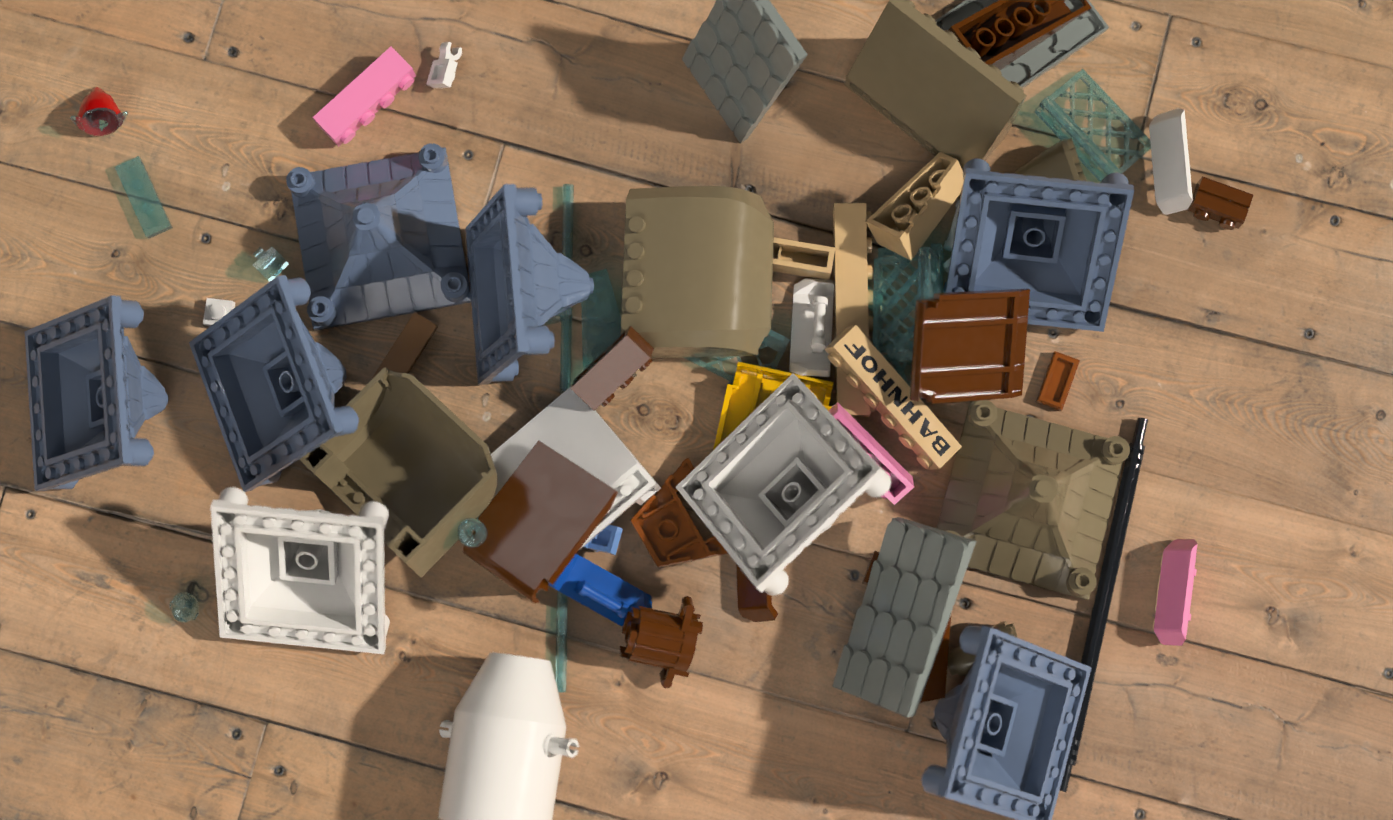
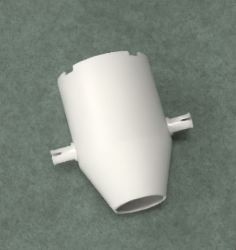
[438,652,579,820]

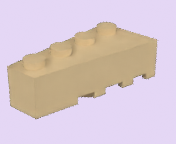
[866,152,963,260]

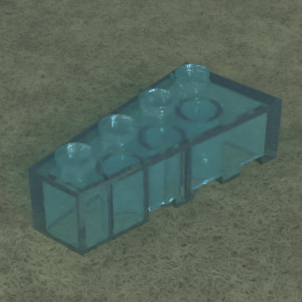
[581,269,637,377]

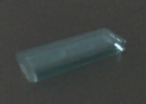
[115,156,173,239]

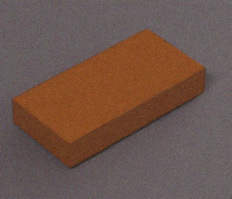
[1036,351,1080,411]

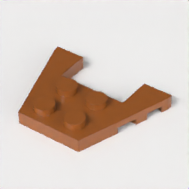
[631,458,729,568]

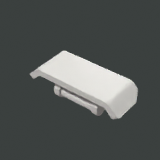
[1149,108,1193,215]
[789,278,834,377]

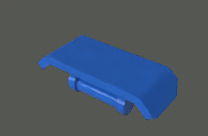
[549,554,652,627]

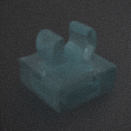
[253,246,289,282]

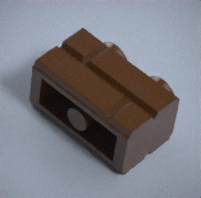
[1188,176,1253,230]

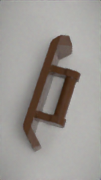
[736,563,778,622]

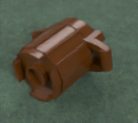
[619,596,703,688]

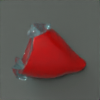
[70,87,128,136]

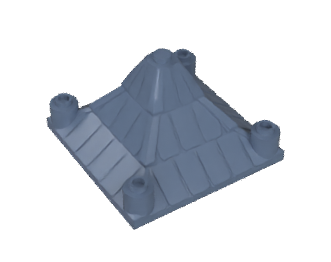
[286,144,471,331]
[943,158,1134,332]
[465,184,594,385]
[189,275,359,492]
[25,295,168,491]
[922,625,1092,820]

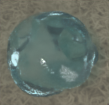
[458,518,487,547]
[169,592,199,623]

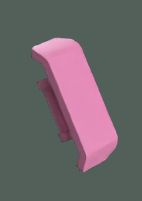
[1154,539,1197,646]

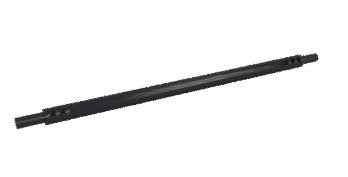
[1060,417,1148,792]

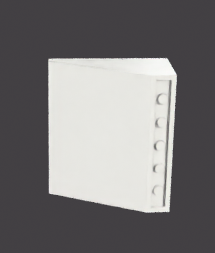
[474,387,661,594]

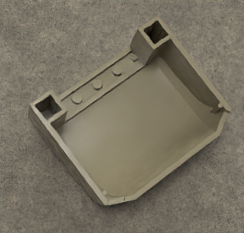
[621,186,774,358]
[299,368,497,578]

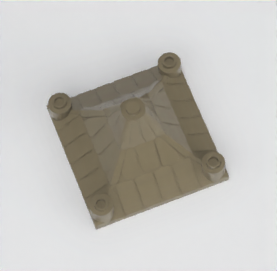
[936,400,1130,600]

